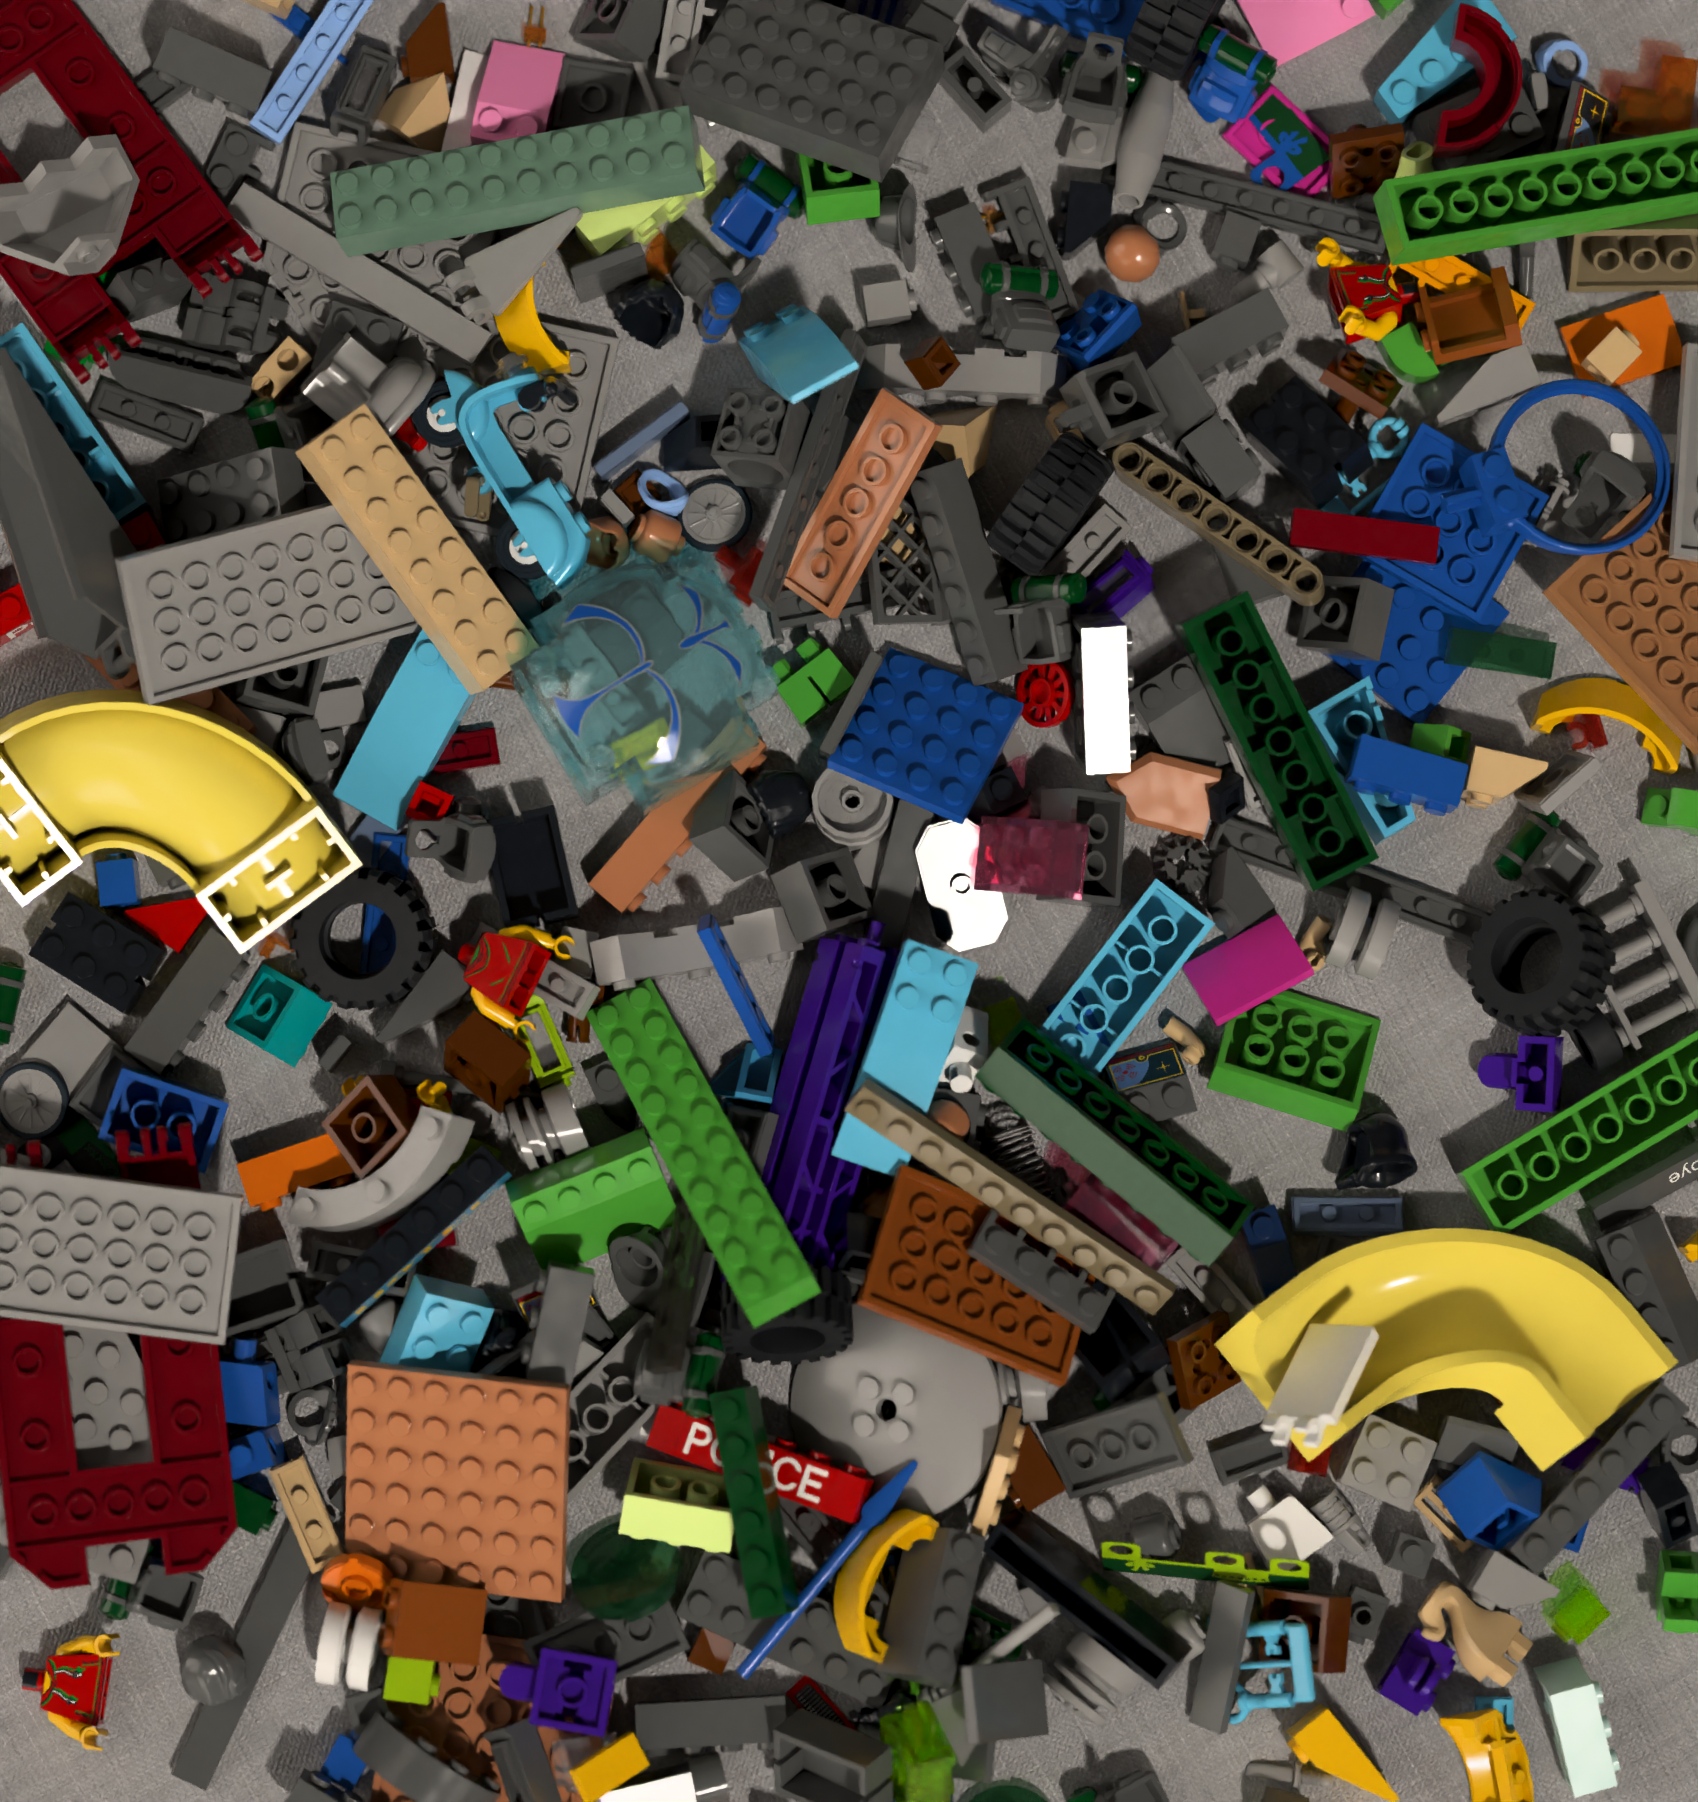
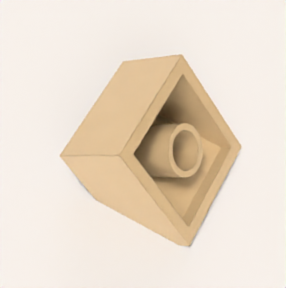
[1461,746,1549,809]

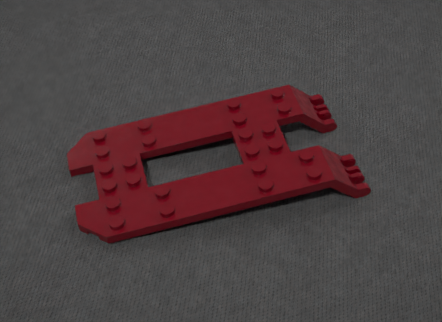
[0,0,264,385]
[0,1121,238,1590]

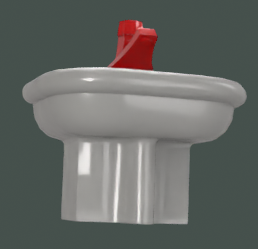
[300,332,436,452]

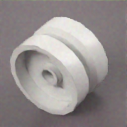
[315,1601,384,1691]

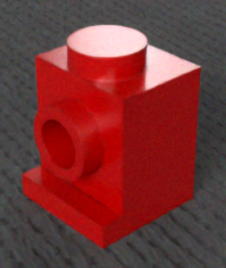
[405,781,454,820]

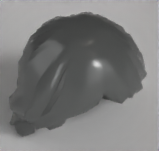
[181,1635,248,1706]

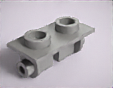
[1522,475,1577,556]

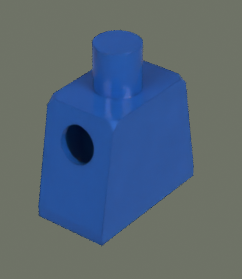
[220,1337,281,1427]
[229,1426,289,1481]

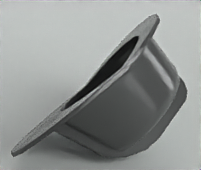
[871,184,917,272]
[609,1227,669,1311]

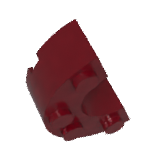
[1431,3,1523,158]

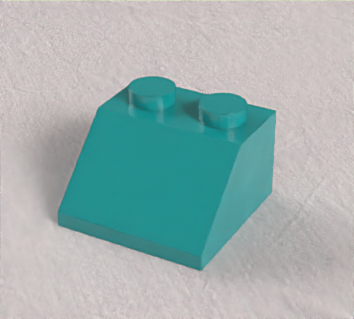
[225,963,333,1068]

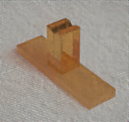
[259,934,295,959]

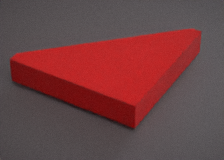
[123,897,209,954]

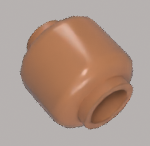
[628,509,685,563]
[926,1100,970,1142]

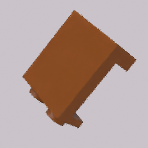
[1414,266,1523,365]
[378,1578,488,1666]

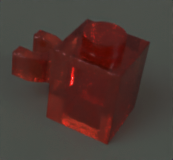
[715,544,764,607]

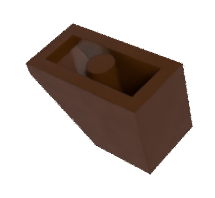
[400,2,456,84]
[1007,1424,1067,1512]

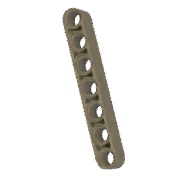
[1112,442,1325,606]

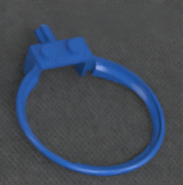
[1439,379,1671,555]

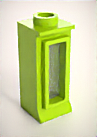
[515,994,577,1090]

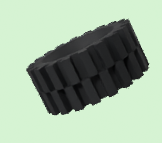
[720,1263,854,1365]

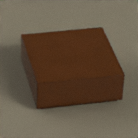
[613,469,662,518]

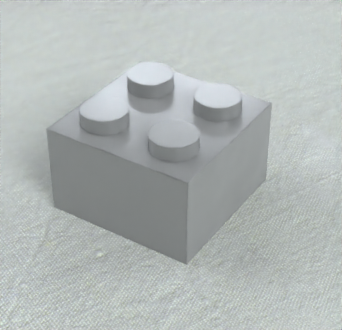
[1336,1414,1438,1512]

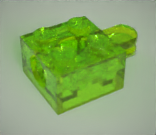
[880,1700,955,1802]

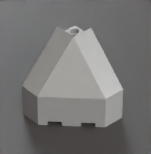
[0,134,140,276]

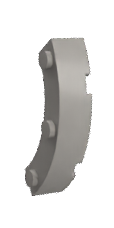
[590,907,803,991]
[287,1106,475,1233]

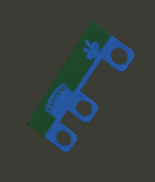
[1190,17,1329,191]

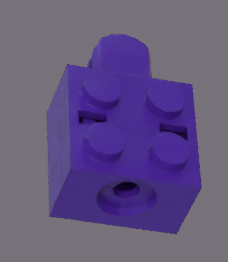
[499,1646,619,1737]

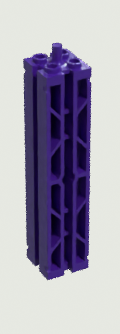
[720,920,900,1282]

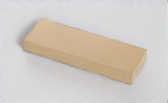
[268,1455,345,1574]

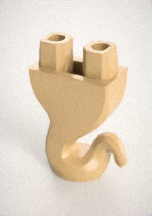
[1417,1581,1533,1687]

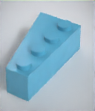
[1373,0,1517,124]
[1308,675,1416,845]

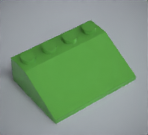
[1207,990,1381,1132]
[505,1127,683,1270]

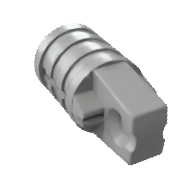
[1309,1487,1371,1556]

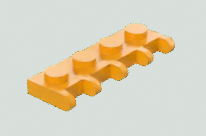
[1389,255,1536,330]

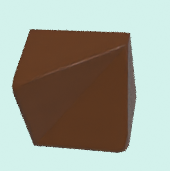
[904,335,961,390]
[687,1628,736,1675]

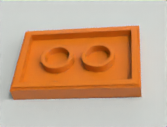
[1559,293,1683,398]

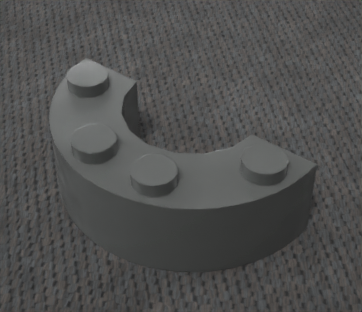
[352,1710,502,1802]

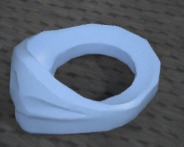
[1535,39,1588,88]
[637,468,689,518]

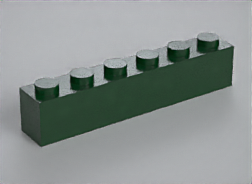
[709,1385,800,1620]

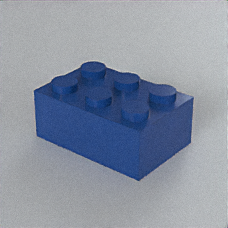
[98,1063,229,1174]

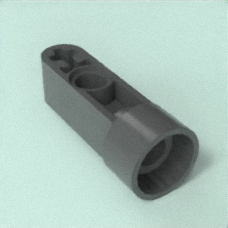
[595,1752,730,1802]

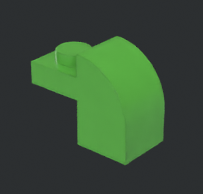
[1376,322,1453,384]
[1641,787,1698,836]
[1655,1550,1698,1634]

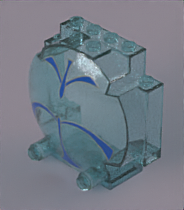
[510,554,780,816]

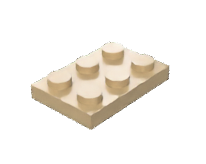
[970,1405,1025,1537]

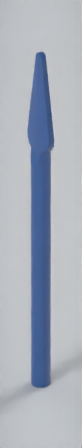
[736,1461,918,1679]

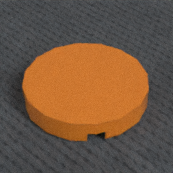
[321,1553,394,1616]

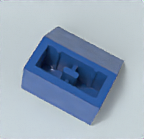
[1054,288,1142,372]
[1437,1451,1542,1552]

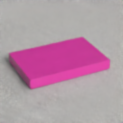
[1222,84,1329,198]
[1182,914,1314,1027]

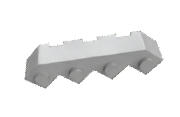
[858,343,1067,408]

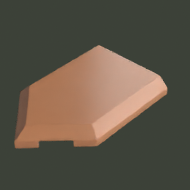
[1105,751,1222,840]

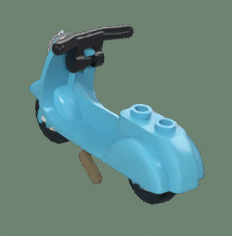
[413,352,592,590]

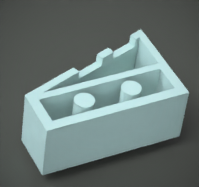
[1533,1656,1620,1798]

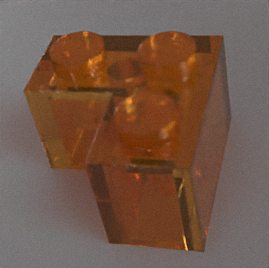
[1610,55,1698,136]

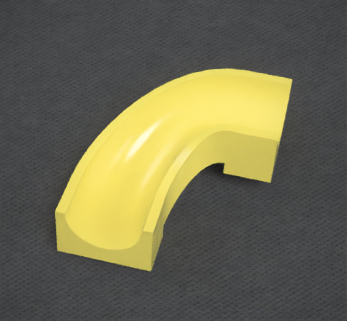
[0,689,362,954]
[1214,1228,1678,1471]

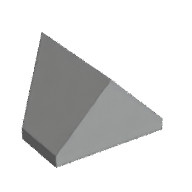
[930,1689,976,1767]

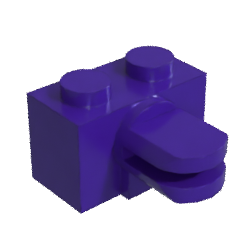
[1477,1035,1564,1112]
[1375,1626,1456,1717]

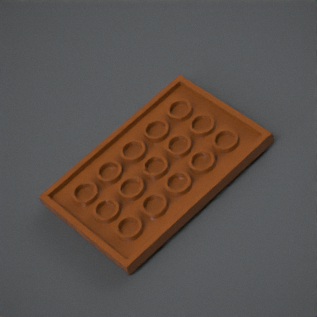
[856,1164,1096,1387]

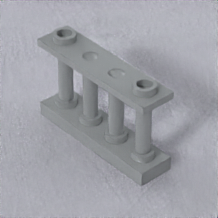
[1597,878,1698,1052]

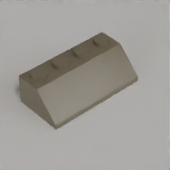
[1566,214,1698,292]

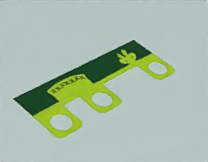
[1101,1541,1309,1591]

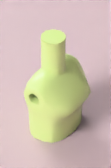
[1395,141,1434,178]

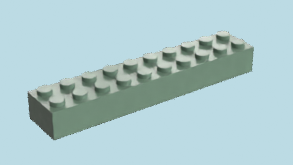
[330,105,705,257]

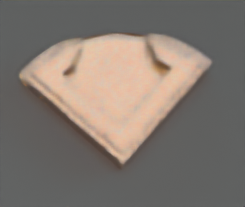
[646,232,678,279]

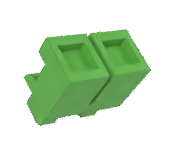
[769,637,855,728]

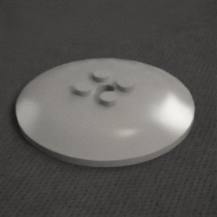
[790,1303,1003,1516]

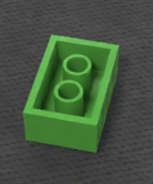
[795,152,880,225]

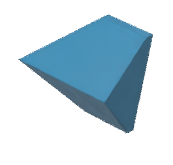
[709,1043,783,1106]

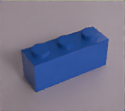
[1344,733,1469,816]

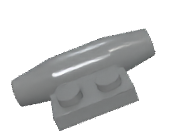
[1065,70,1175,209]

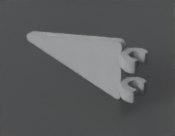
[445,207,583,326]

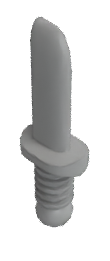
[1246,1761,1334,1790]

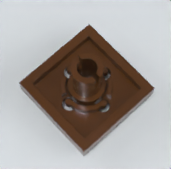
[1329,123,1404,199]
[1319,347,1403,425]
[1165,1311,1242,1410]

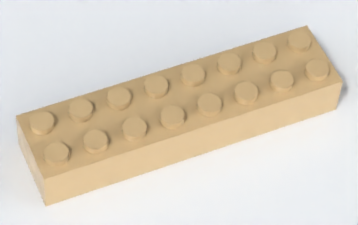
[295,403,540,695]

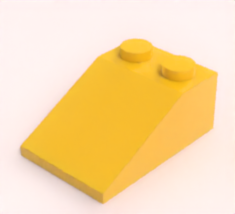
[1286,1703,1399,1802]

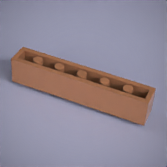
[588,717,768,916]

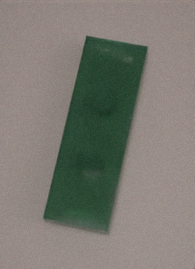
[1444,627,1557,679]

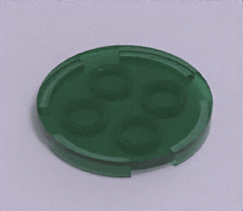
[571,1521,683,1622]

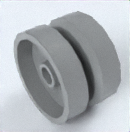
[811,768,894,850]
[1324,886,1402,980]

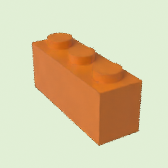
[236,1133,355,1212]

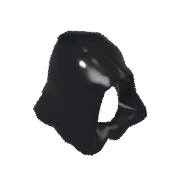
[1335,1113,1418,1190]

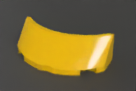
[494,227,572,375]
[1530,678,1682,776]
[834,1508,939,1664]
[1439,1709,1534,1802]

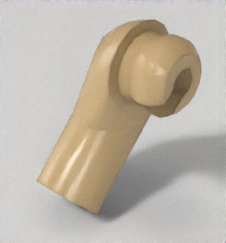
[1299,914,1333,971]
[1162,1016,1207,1065]

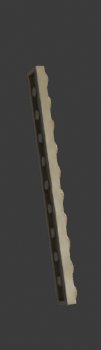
[844,1078,1177,1315]

